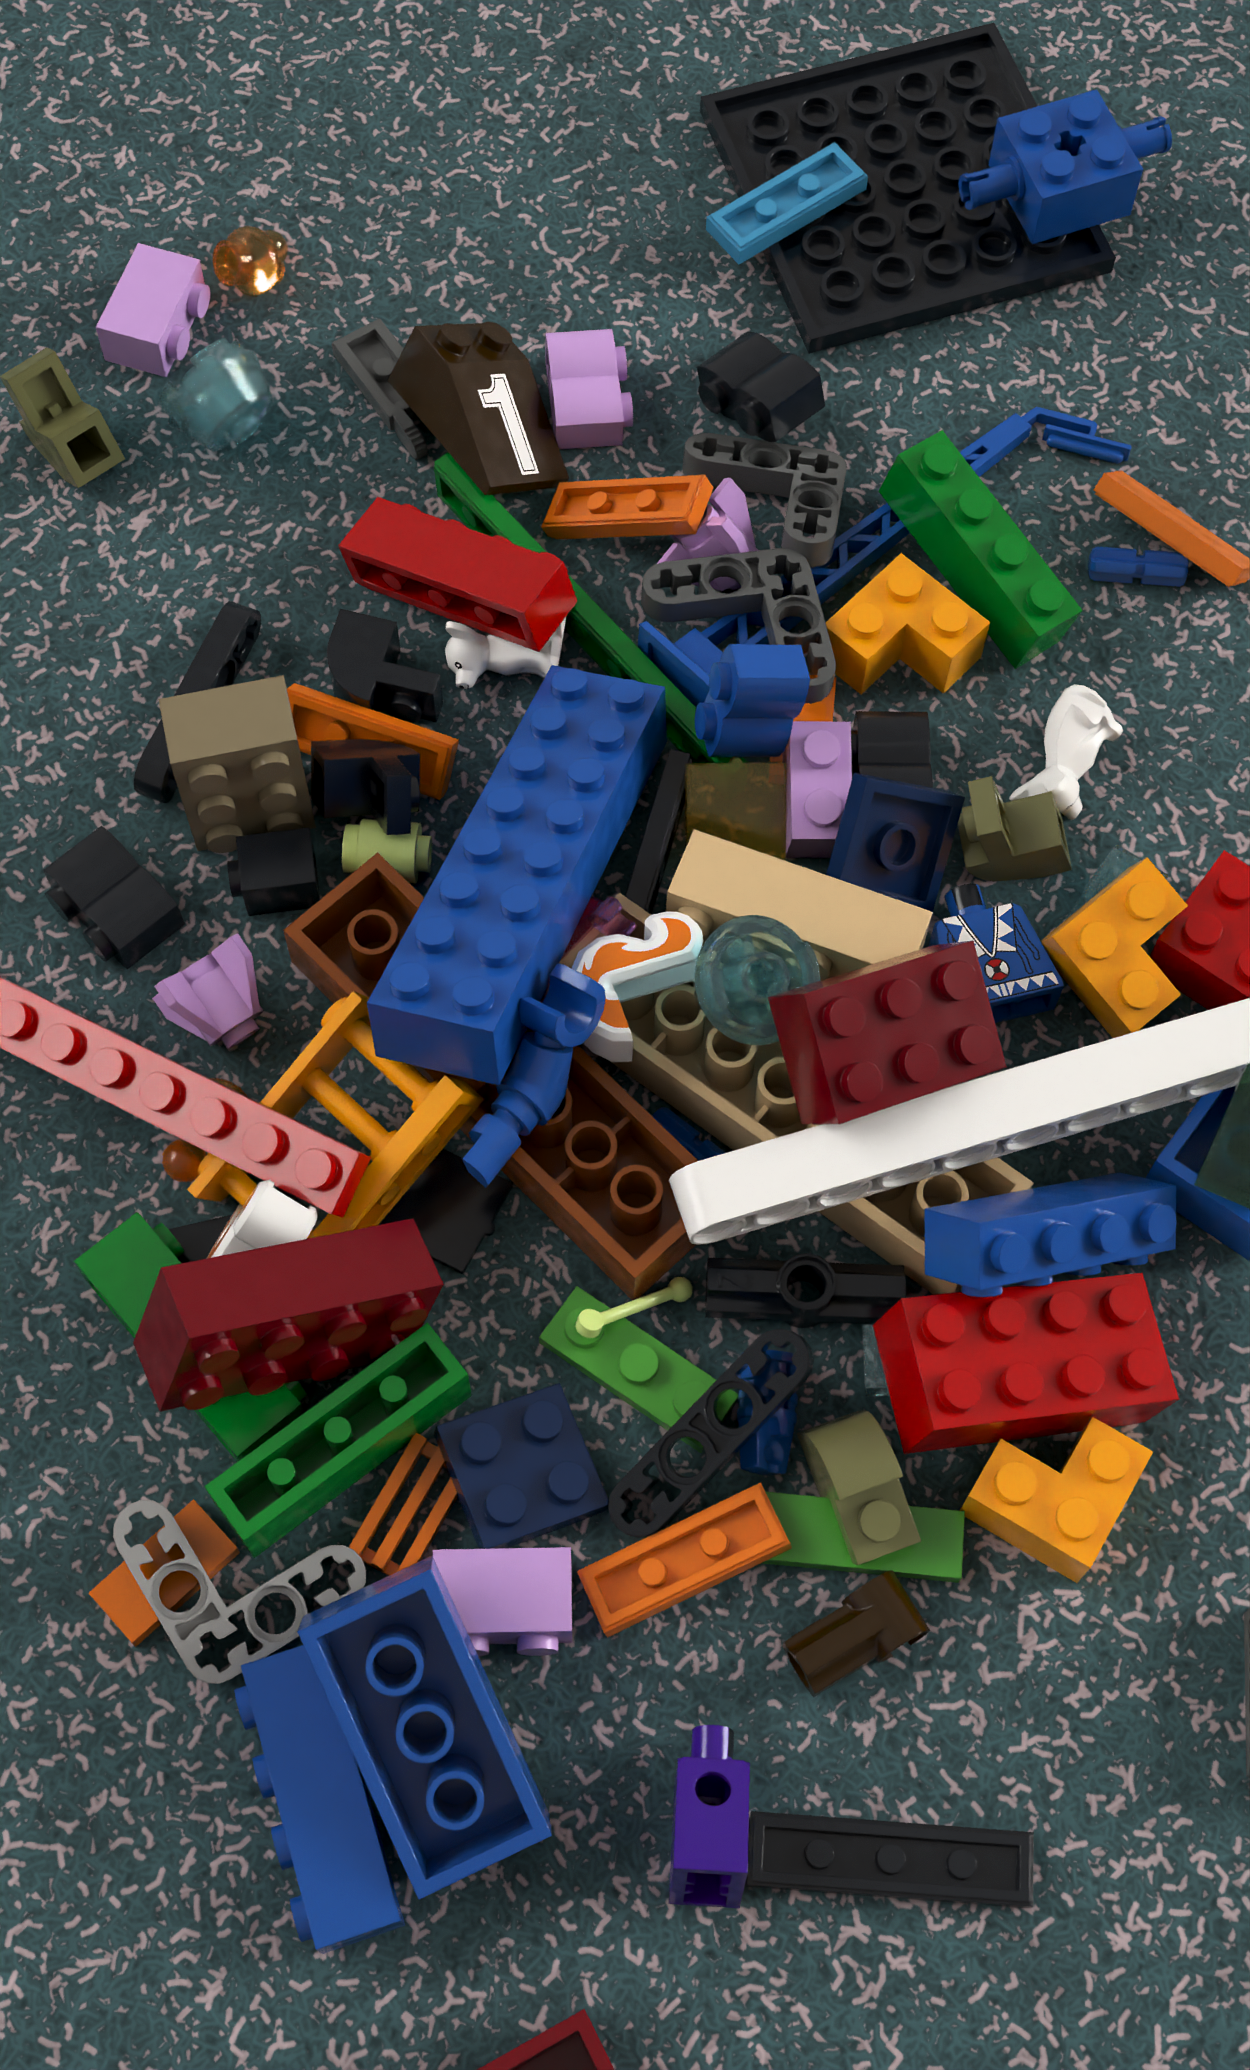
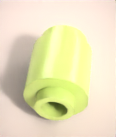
[342,819,432,884]

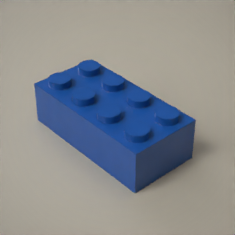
[297,1556,552,1900]

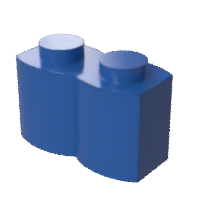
[695,644,810,757]

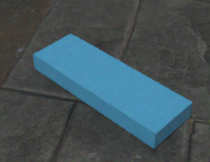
[706,142,868,265]

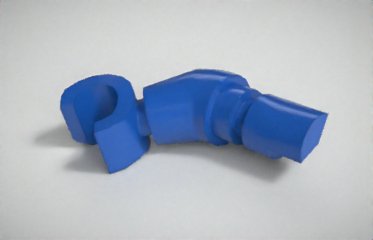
[462,963,606,1188]

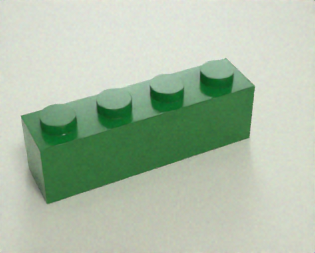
[878,430,1082,669]
[74,1212,307,1462]
[204,1323,472,1558]

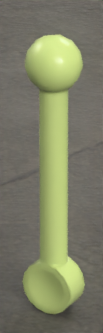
[576,1277,693,1338]

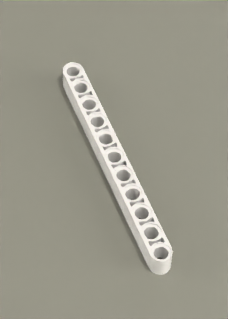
[669,998,1250,1245]

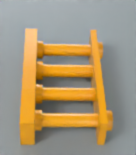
[187,991,484,1239]

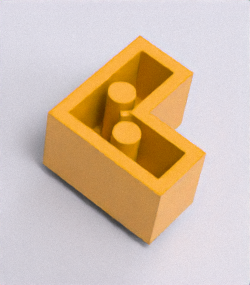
[825,553,990,695]
[1041,857,1188,1038]
[960,1417,1153,1583]

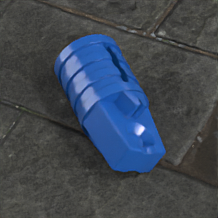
[737,1350,798,1476]

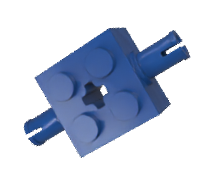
[958,89,1172,244]

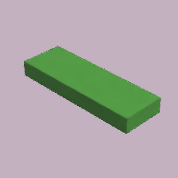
[763,1491,965,1583]

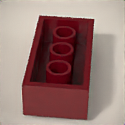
[133,1218,444,1412]

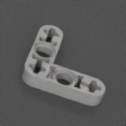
[113,1500,366,1684]

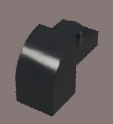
[327,609,443,723]
[311,739,420,835]

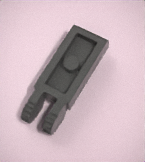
[332,319,428,461]

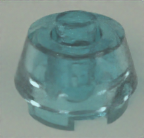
[158,338,273,452]
[693,915,820,1045]

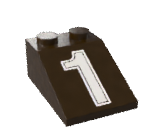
[388,322,569,495]

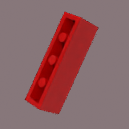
[338,497,577,652]

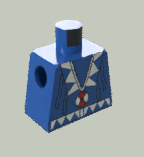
[929,883,1064,1023]

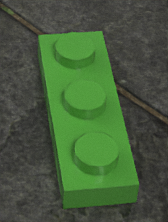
[539,1286,738,1453]

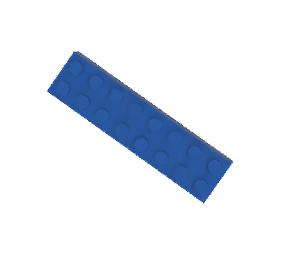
[367,665,667,1085]

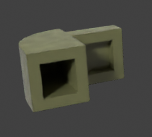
[0,347,125,488]
[958,776,1072,882]
[797,1410,921,1565]

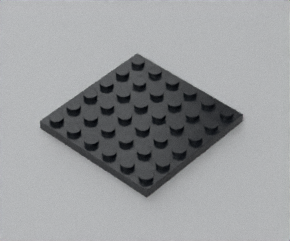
[700,23,1116,354]

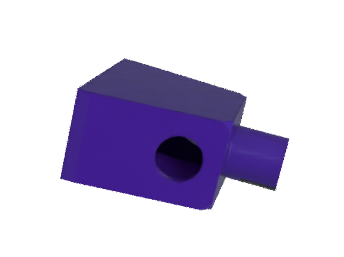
[669,1725,750,1908]

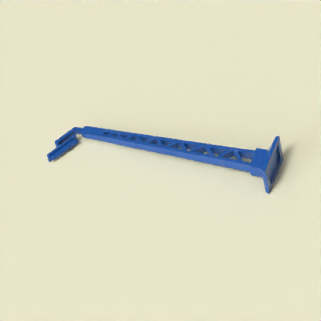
[638,407,1132,707]

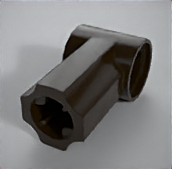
[782,1570,930,1698]

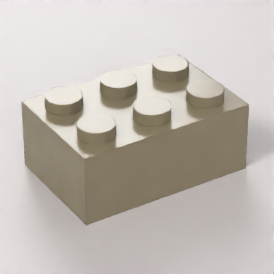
[158,675,316,853]

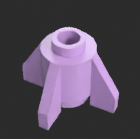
[657,478,759,591]
[152,933,263,1049]

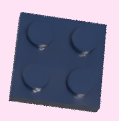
[826,773,965,912]
[434,1383,609,1549]

